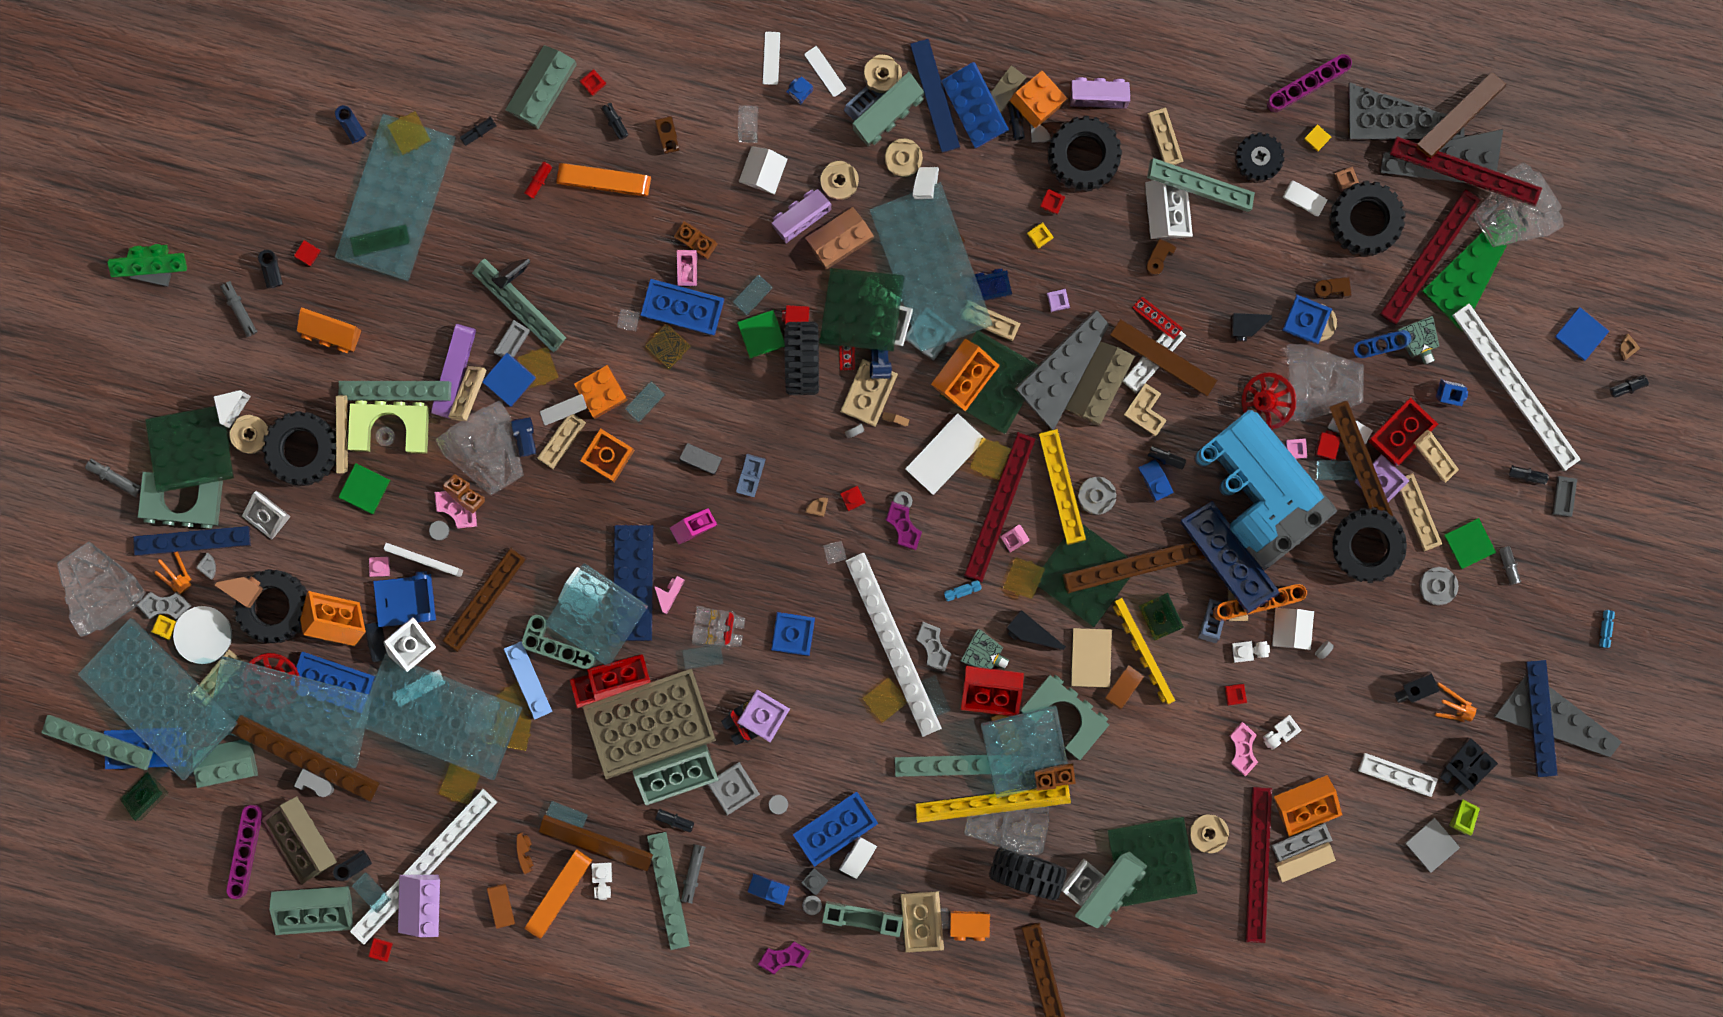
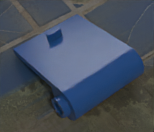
[373,571,436,627]

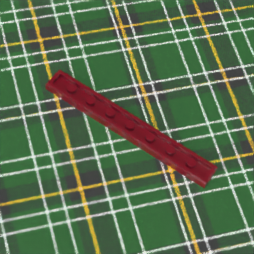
[1390,136,1542,207]
[1379,189,1481,325]
[964,432,1035,582]
[1245,787,1272,943]

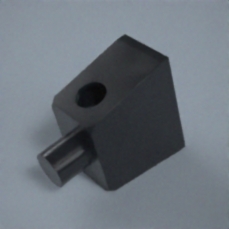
[1394,672,1440,704]

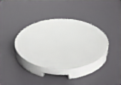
[173,606,232,664]

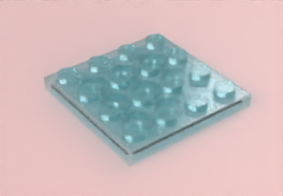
[546,563,648,666]
[981,706,1068,798]

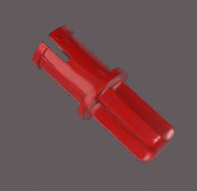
[524,162,552,199]

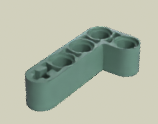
[522,615,596,669]

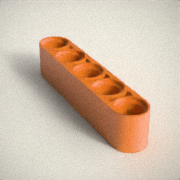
[556,163,651,196]
[1213,584,1307,621]
[524,850,593,939]

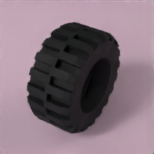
[1048,116,1122,192]
[1329,181,1406,257]
[785,322,819,395]
[262,411,336,486]
[1332,507,1407,583]
[233,569,307,643]
[989,847,1067,901]

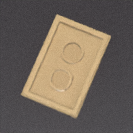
[840,359,898,427]
[1071,628,1112,687]
[901,891,944,952]

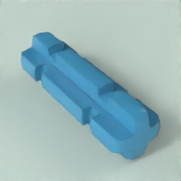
[944,581,981,601]
[1599,610,1615,648]

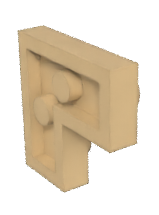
[1124,383,1167,437]

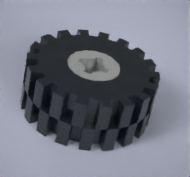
[1235,132,1285,183]

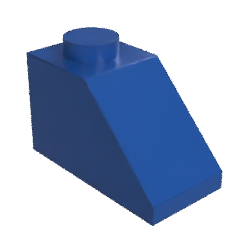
[1138,459,1174,502]
[748,874,790,905]

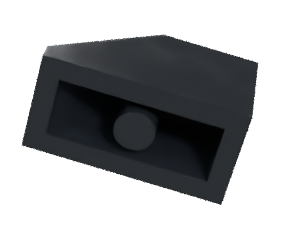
[1231,313,1272,342]

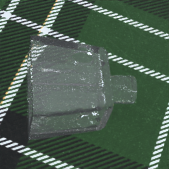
[738,105,759,143]

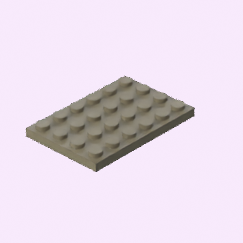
[583,668,716,779]

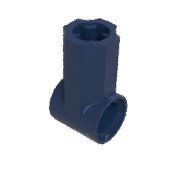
[335,105,367,144]
[870,341,892,379]
[511,417,536,457]

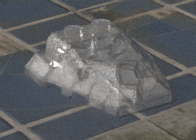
[1473,163,1564,247]
[1286,344,1364,421]
[435,401,524,495]
[57,542,145,637]
[964,806,1050,855]

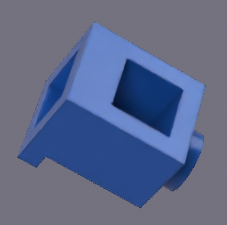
[787,76,813,104]
[1436,379,1468,406]

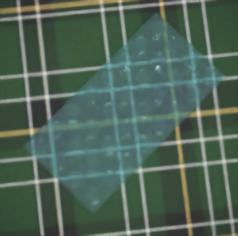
[335,114,456,281]
[869,182,993,352]
[78,618,238,780]
[357,653,523,780]
[207,656,372,768]

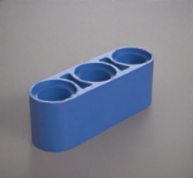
[1354,330,1411,358]

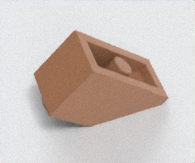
[215,576,263,608]

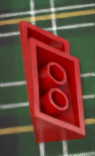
[570,654,651,709]

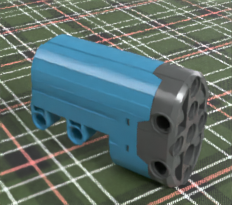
[1195,410,1337,570]

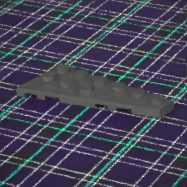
[1348,82,1464,140]
[1380,129,1503,183]
[1015,310,1109,431]
[1494,673,1622,757]

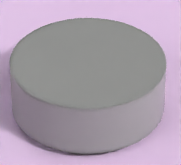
[845,424,864,439]
[893,492,912,507]
[429,521,449,540]
[1315,641,1333,659]
[769,795,788,814]
[802,895,822,915]

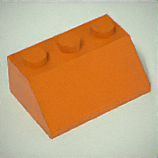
[297,307,361,354]
[931,339,1000,411]
[301,591,366,646]
[1274,775,1342,837]

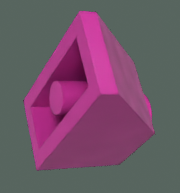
[670,508,717,544]

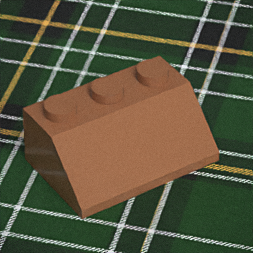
[805,207,874,270]

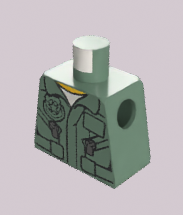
[1397,316,1439,365]
[961,629,1009,670]

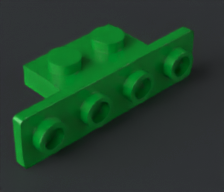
[108,244,187,277]

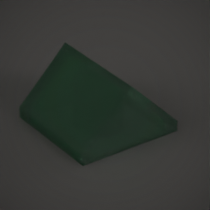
[1139,593,1184,641]
[120,772,169,821]

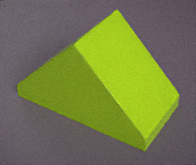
[1449,800,1480,836]

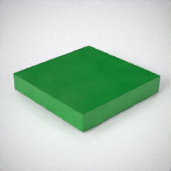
[737,310,785,359]
[339,463,391,514]
[1444,518,1496,569]

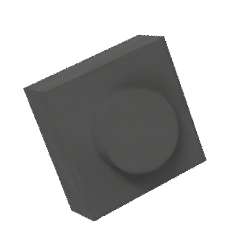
[802,868,829,895]

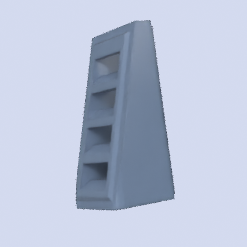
[844,86,885,121]
[1198,599,1227,643]

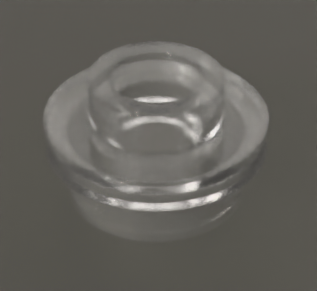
[376,427,395,446]

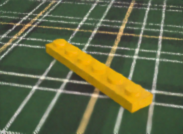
[1039,429,1086,545]
[1113,598,1175,704]

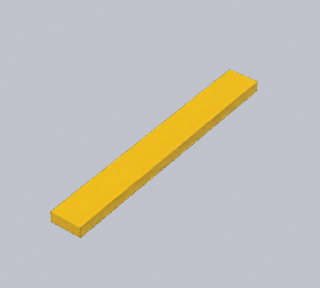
[915,785,1071,823]

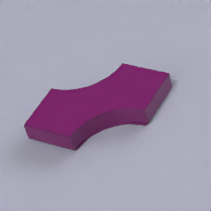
[886,501,922,550]
[758,941,811,974]

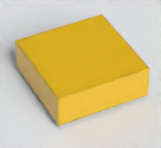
[1304,124,1331,152]
[1027,222,1054,249]
[151,614,177,640]

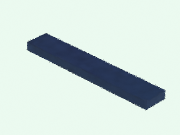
[910,39,960,153]

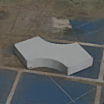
[137,592,192,620]
[916,622,951,671]

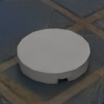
[1078,477,1116,515]
[1419,567,1459,605]

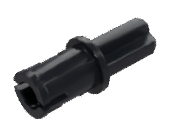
[601,103,628,140]
[1008,103,1025,140]
[460,116,497,146]
[1610,375,1649,398]
[1148,445,1186,470]
[1509,465,1549,485]
[655,809,694,833]

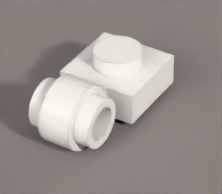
[1232,641,1270,663]
[1263,715,1302,750]
[592,863,612,900]

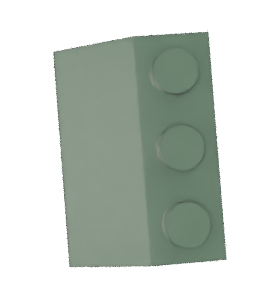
[193,739,258,788]

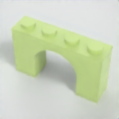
[348,400,429,454]

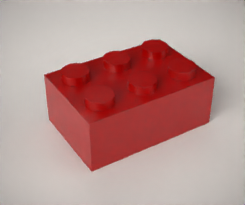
[1368,398,1438,467]
[961,666,1024,717]

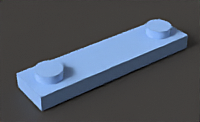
[503,641,552,720]

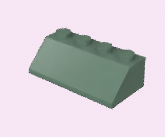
[505,45,577,129]
[853,72,924,147]
[633,745,719,806]
[1075,852,1147,928]
[269,886,353,935]

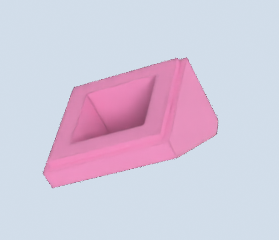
[1000,525,1029,553]

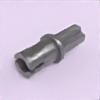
[1499,546,1521,585]

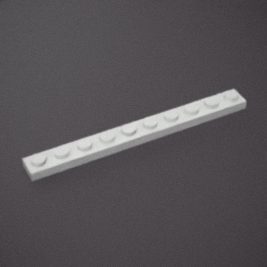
[1452,304,1581,471]
[846,553,942,737]
[350,789,497,944]

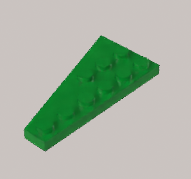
[1422,212,1517,332]

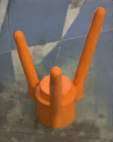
[154,552,192,595]
[1435,683,1477,723]

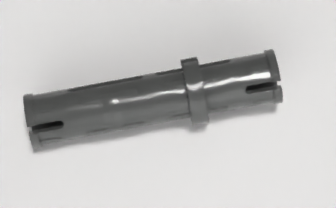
[220,281,258,337]
[85,458,141,497]
[680,844,706,904]

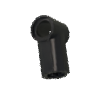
[258,250,283,289]
[333,850,372,881]

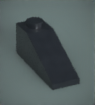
[1006,610,1066,650]

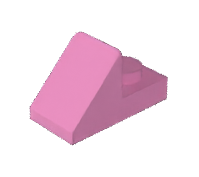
[677,250,698,286]
[654,576,685,614]

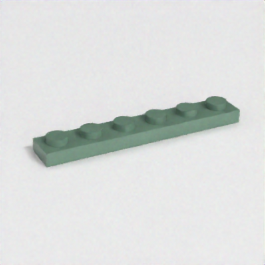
[1147,158,1255,212]
[472,259,566,353]
[338,381,451,401]
[42,715,153,770]
[895,754,1011,777]
[647,832,690,950]

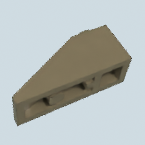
[991,65,1026,113]

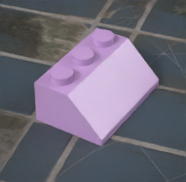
[1070,77,1130,109]
[772,189,832,243]
[398,875,440,937]

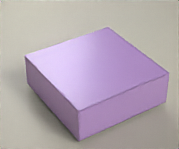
[1047,289,1070,312]

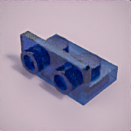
[970,268,1012,303]

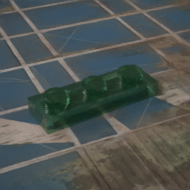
[350,224,411,257]

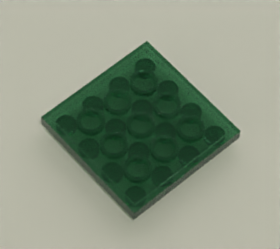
[819,268,905,352]
[939,330,1038,434]
[145,406,234,493]
[1032,524,1130,627]
[1107,817,1197,907]

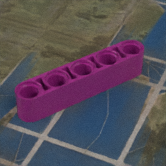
[1267,54,1352,113]
[227,805,263,899]

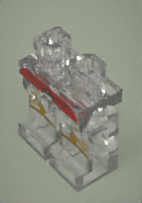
[692,606,746,649]

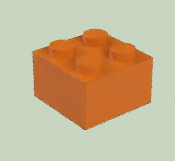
[1010,71,1068,129]
[574,365,628,419]
[580,428,635,483]
[949,911,990,941]

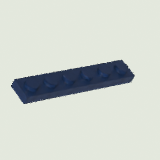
[133,526,251,556]
[1525,660,1558,777]

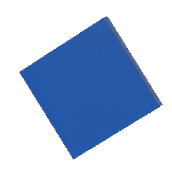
[1282,295,1332,345]
[1555,307,1609,361]
[482,353,536,407]
[771,612,815,656]

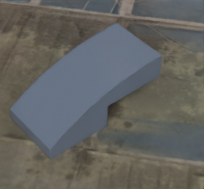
[736,454,766,497]

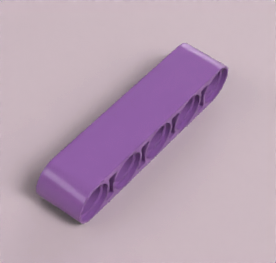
[432,324,476,419]

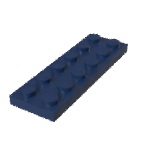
[1180,501,1279,614]
[613,525,654,641]

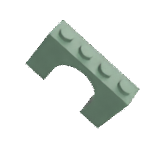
[138,472,223,529]
[1020,675,1109,760]
[822,901,903,937]

